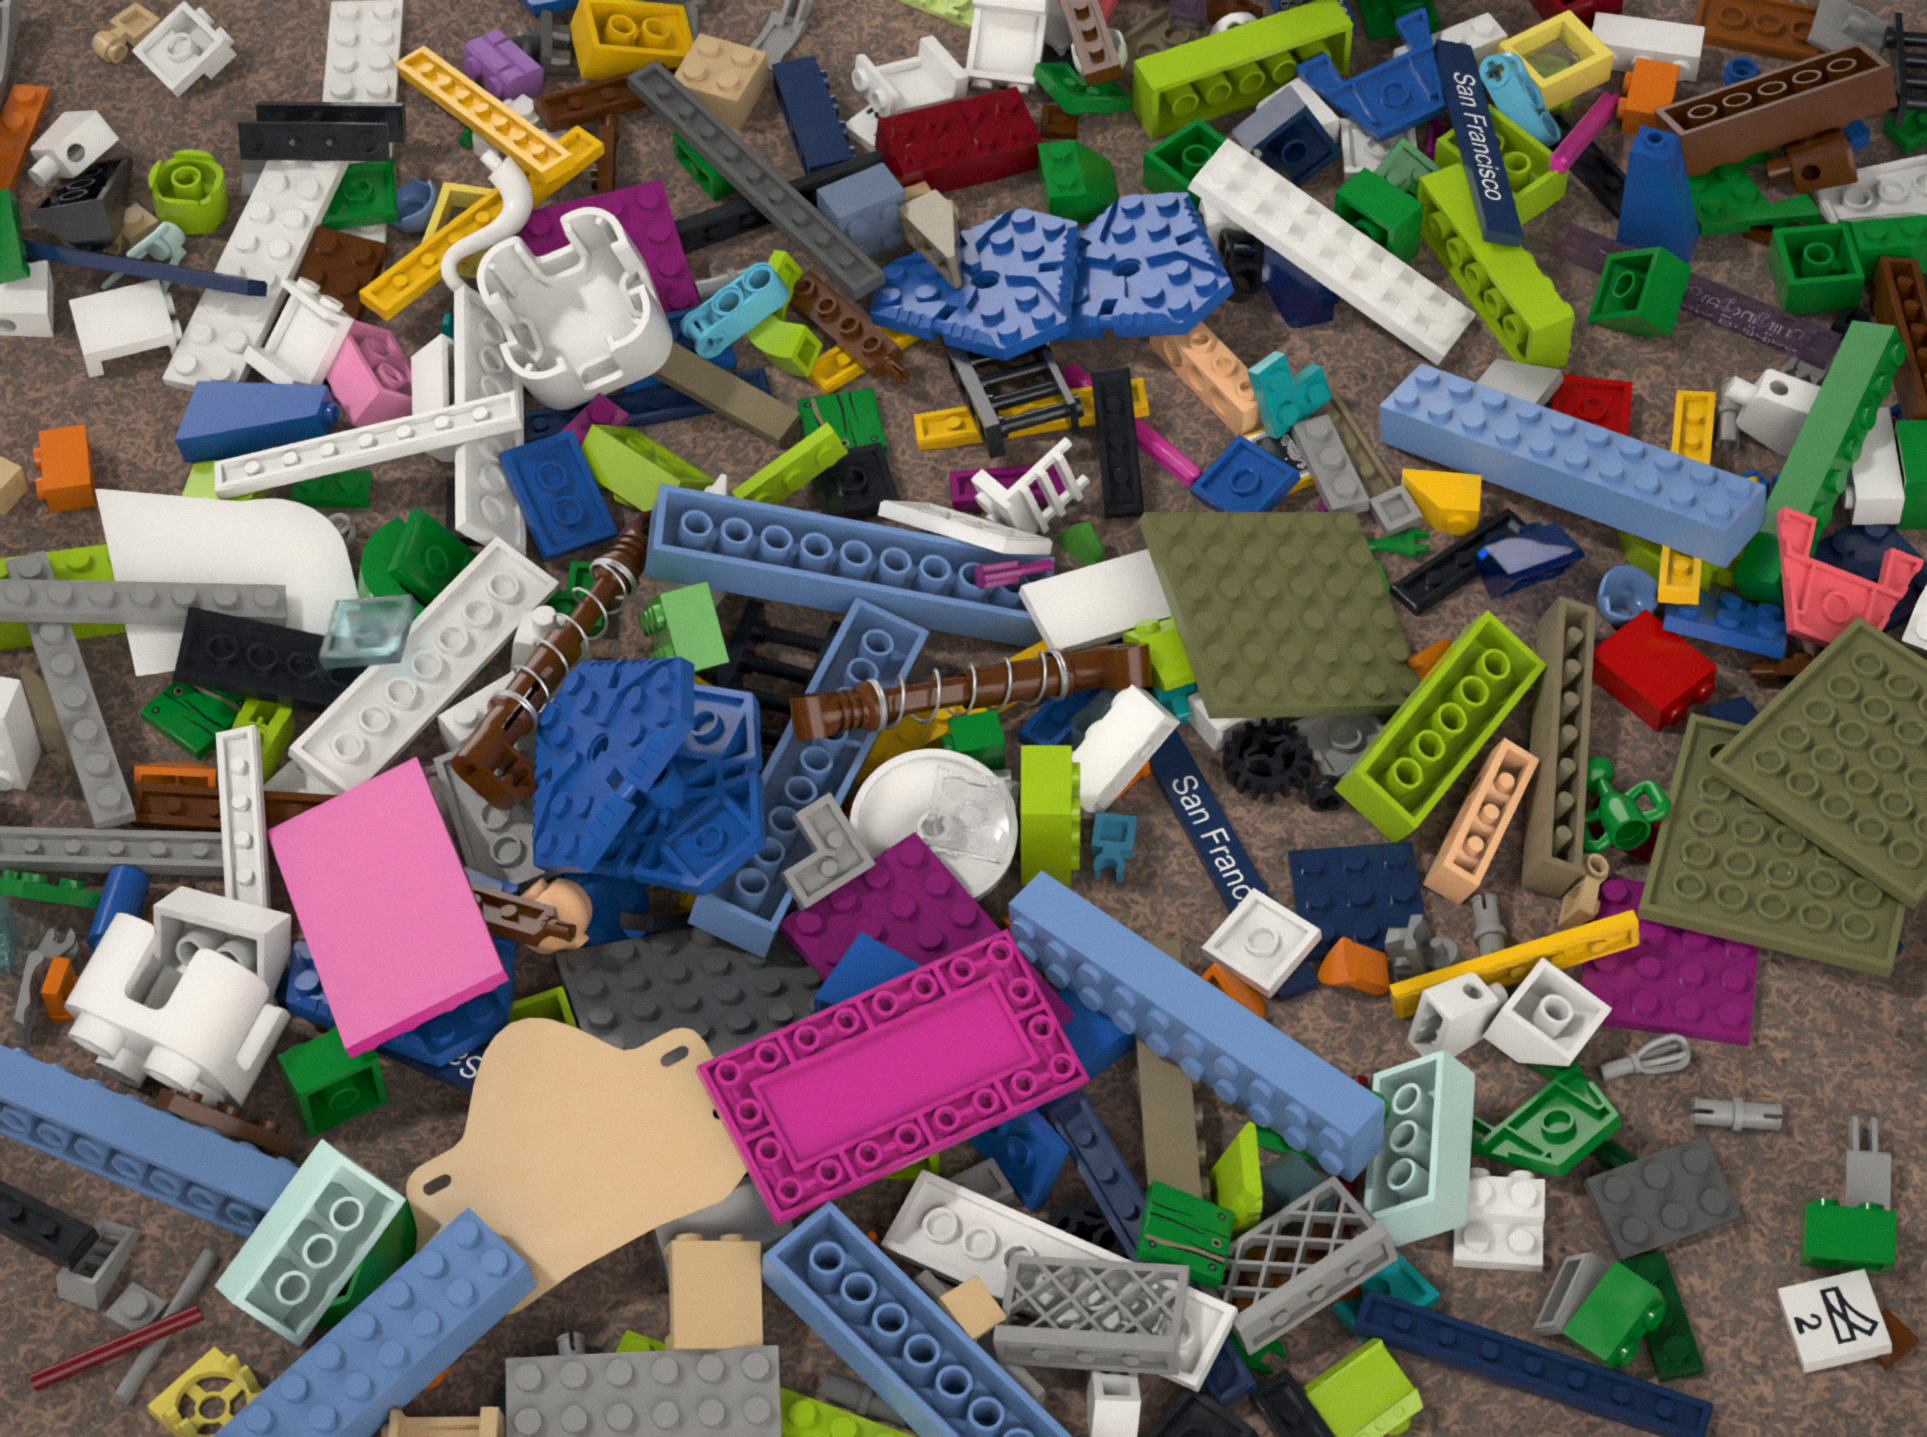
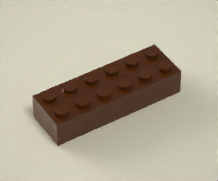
[1654,41,1897,176]

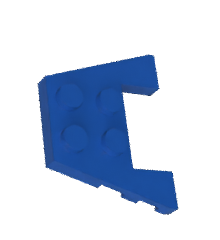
[1296,7,1445,143]

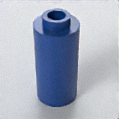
[87,865,150,953]

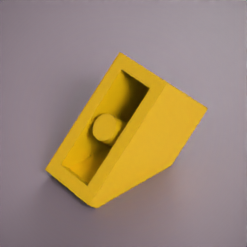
[1401,469,1482,536]

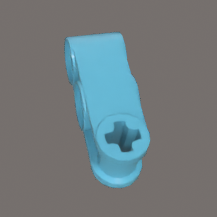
[1479,52,1561,148]
[680,262,789,359]

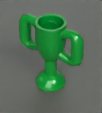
[1583,757,1671,853]

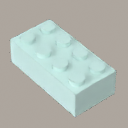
[1364,1050,1475,1247]
[215,1139,407,1347]

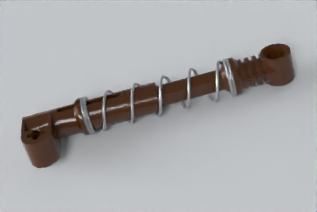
[451,510,652,810]
[789,642,1154,740]

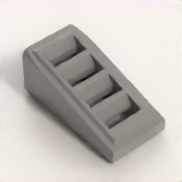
[56,1217,140,1311]
[1532,1252,1611,1337]

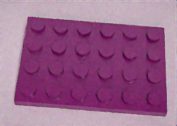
[779,832,1073,1028]

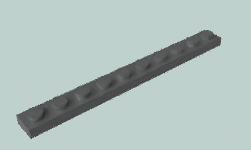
[627,60,885,301]

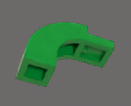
[357,517,426,633]

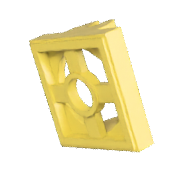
[147,1346,264,1437]

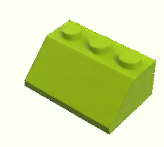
[581,424,716,512]
[1122,614,1196,691]

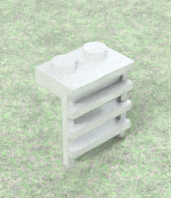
[971,437,1090,534]

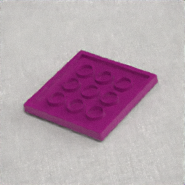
[518,180,700,313]
[1581,877,1758,1046]

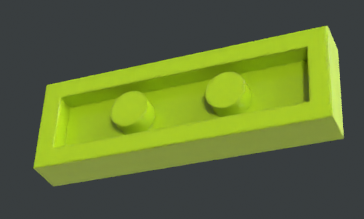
[732,422,848,505]

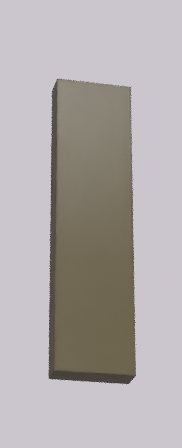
[651,342,800,447]
[1308,384,1397,512]

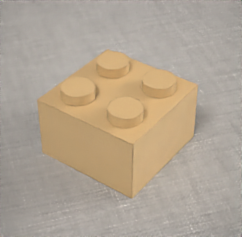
[674,33,769,130]

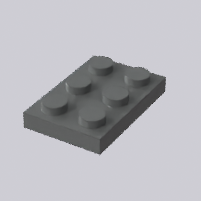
[1583,1136,1741,1263]

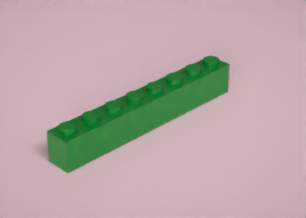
[1732,320,1906,606]

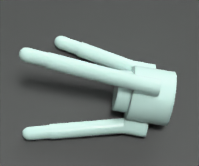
[101,221,186,293]

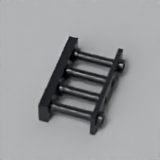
[1884,12,1927,128]
[238,101,407,162]
[945,342,1084,459]
[711,599,841,746]

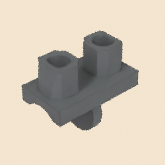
[511,10,570,81]
[1385,915,1460,981]

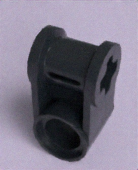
[1218,229,1265,304]

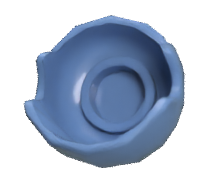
[390,177,439,233]
[1597,565,1658,628]

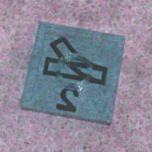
[319,594,417,669]

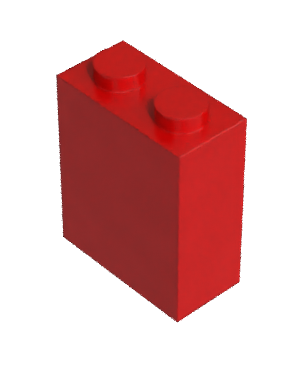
[1592,609,1717,732]

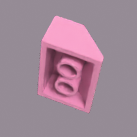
[326,320,412,428]

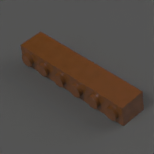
[1869,256,1927,420]

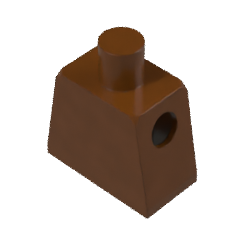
[1764,129,1858,193]

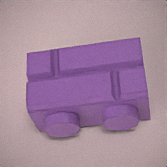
[463,29,544,103]

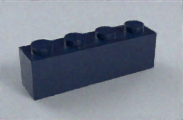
[772,56,857,175]

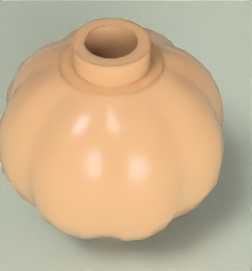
[520,878,592,954]

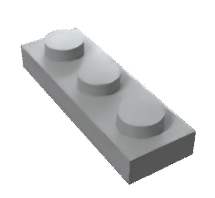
[1291,414,1370,514]

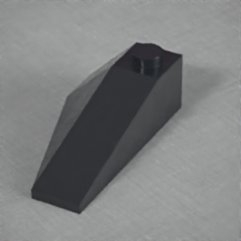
[29,156,133,251]

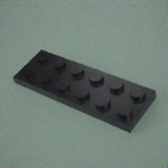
[172,606,385,713]

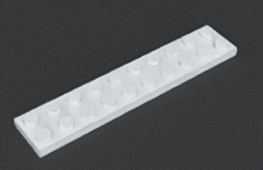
[320,0,404,275]

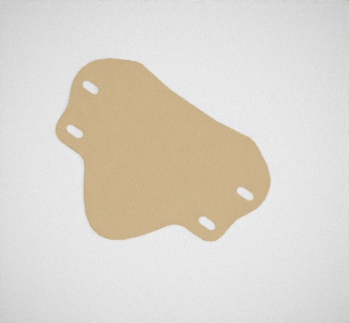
[406,1018,747,1315]

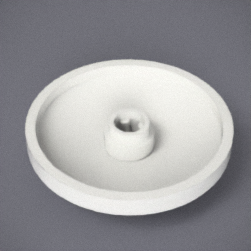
[849,749,1018,902]

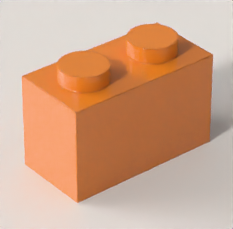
[1616,57,1680,135]
[33,424,97,513]

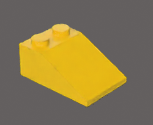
[569,0,694,80]

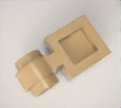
[91,2,161,63]
[87,202,160,255]
[1557,853,1609,930]

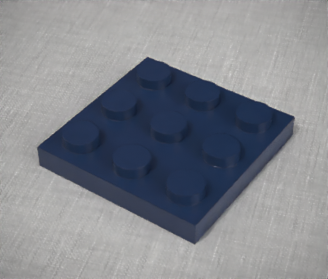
[1813,524,1927,633]
[1287,841,1427,962]

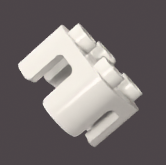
[477,207,673,410]
[64,913,291,1108]

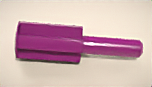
[1425,114,1447,162]
[974,559,1054,589]

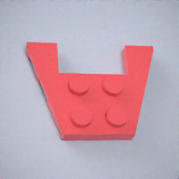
[1776,506,1924,648]

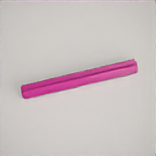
[1548,91,1620,174]
[1061,364,1203,488]

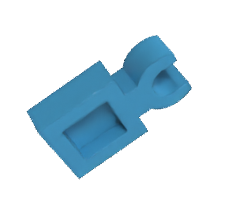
[1091,812,1137,883]

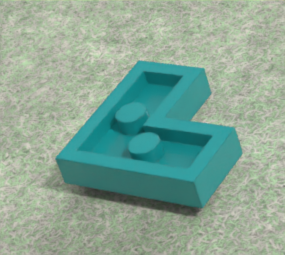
[1247,351,1332,439]

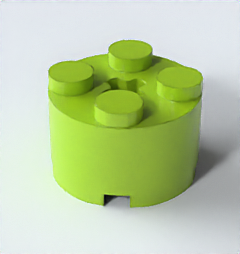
[148,149,230,235]

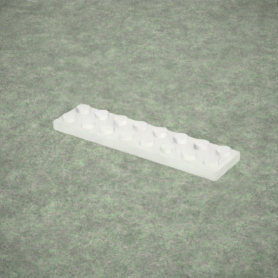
[1187,138,1476,366]
[162,160,350,392]
[454,284,526,556]
[288,536,560,795]
[881,1169,1239,1392]

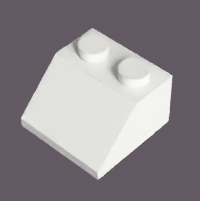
[1483,957,1612,1066]

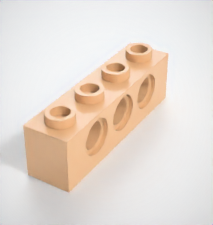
[1149,321,1264,436]
[1423,738,1540,904]

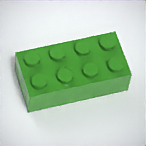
[638,581,729,675]

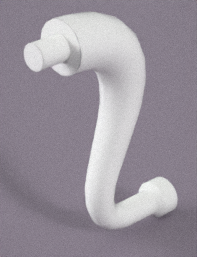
[440,148,533,293]

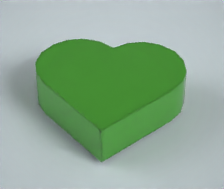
[1058,521,1105,567]

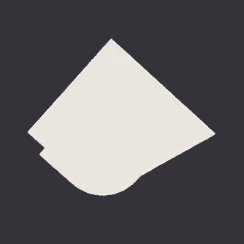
[95,489,362,677]

